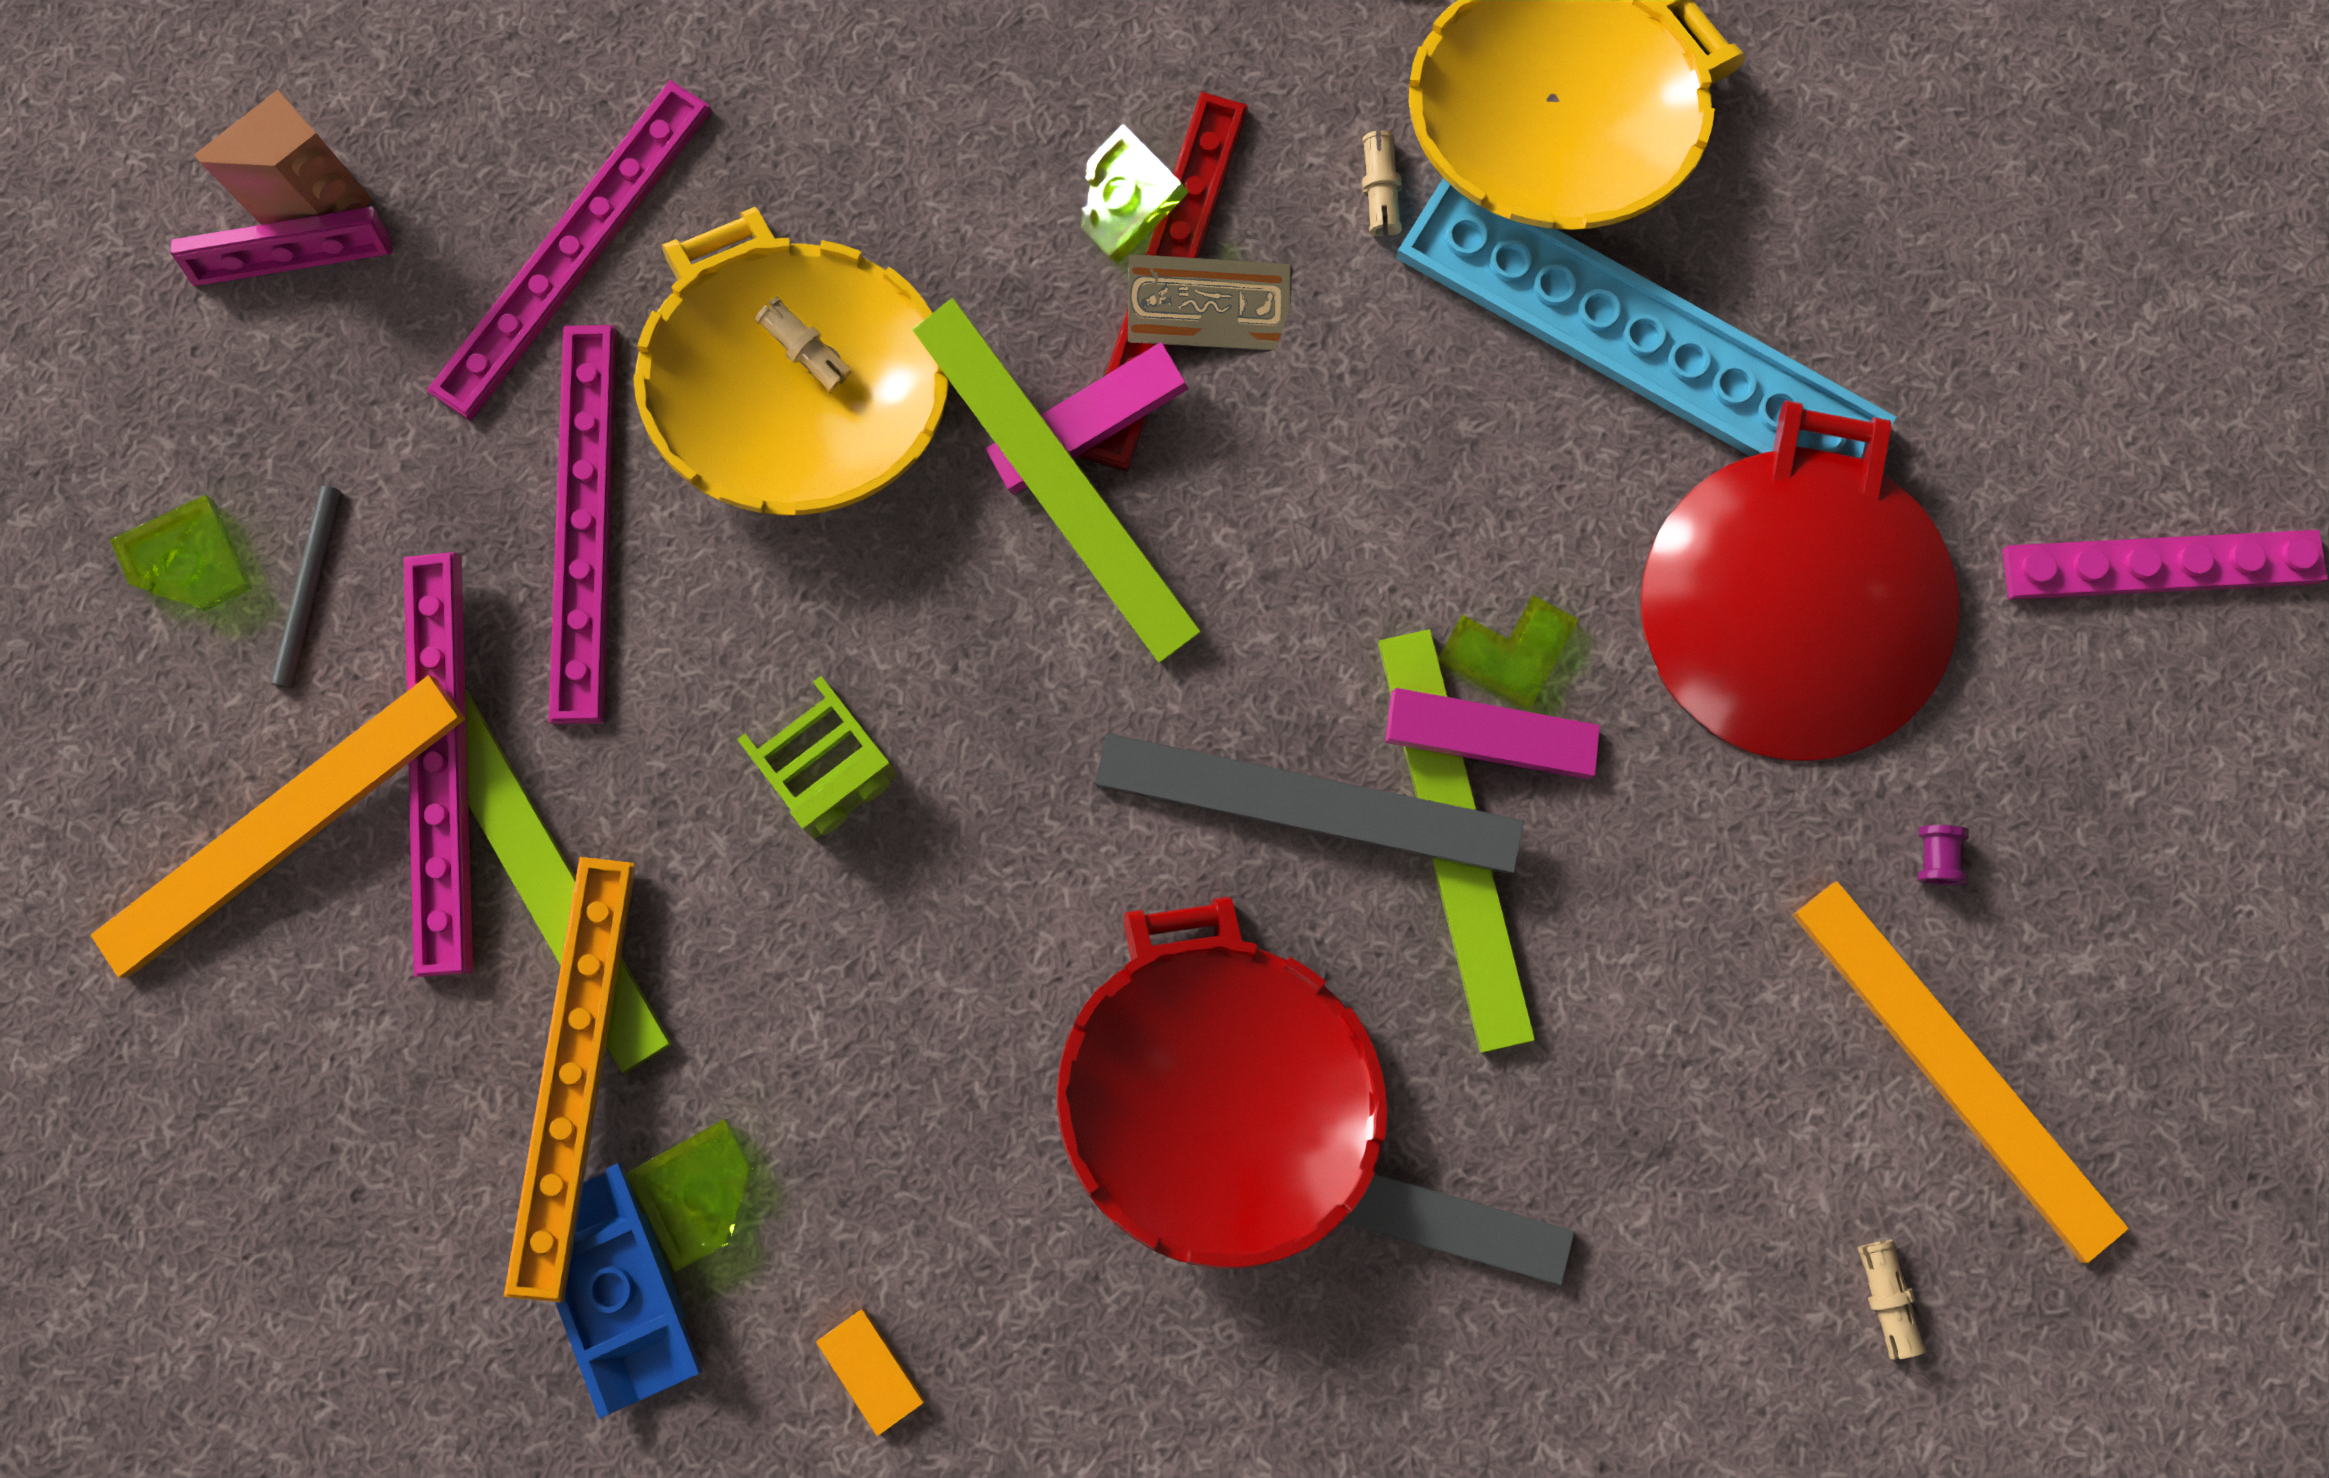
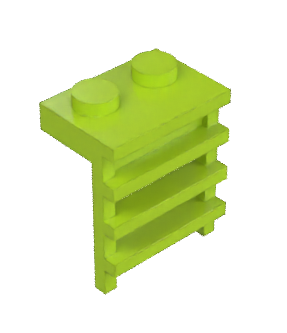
[737,676,898,839]

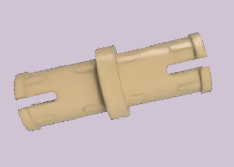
[1362,130,1402,236]
[755,296,852,393]
[1857,1239,1926,1359]

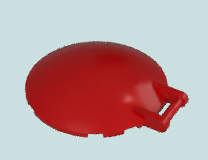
[1640,400,1959,761]
[1057,896,1387,1269]

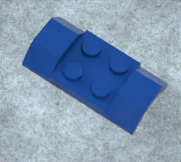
[555,1163,703,1419]

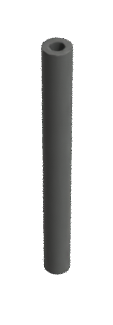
[271,486,342,689]

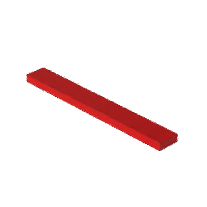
[1079,91,1248,472]

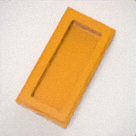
[816,1308,925,1436]

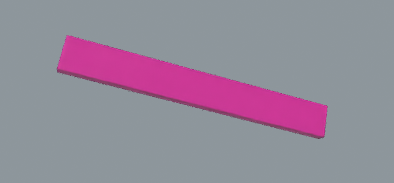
[427,80,712,422]
[548,325,617,725]
[403,552,473,977]

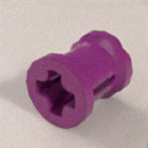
[1917,825,1969,886]

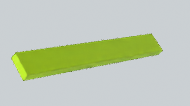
[912,298,1202,663]
[1378,629,1535,1053]
[465,689,673,1073]

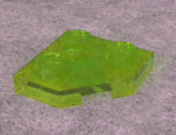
[1081,124,1189,265]
[109,495,253,611]
[626,1119,753,1272]

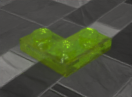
[1438,595,1579,712]

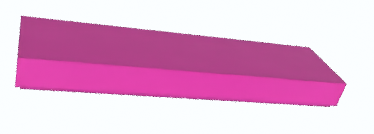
[170,206,392,286]
[985,342,1189,495]
[1385,688,1600,780]

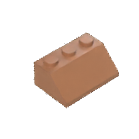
[194,90,373,225]

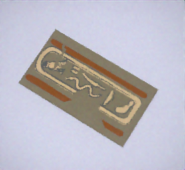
[1128,254,1290,350]

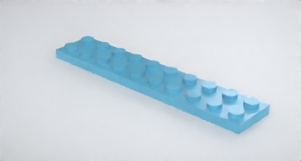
[1396,178,1897,458]

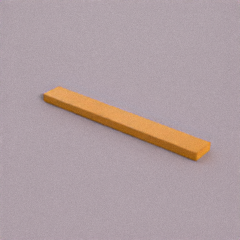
[90,675,465,978]
[504,857,636,1303]
[1792,881,2129,1263]

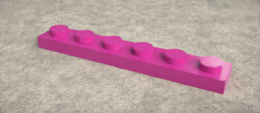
[2002,530,2328,600]

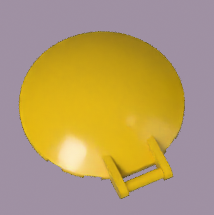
[1409,0,1746,230]
[633,207,948,515]

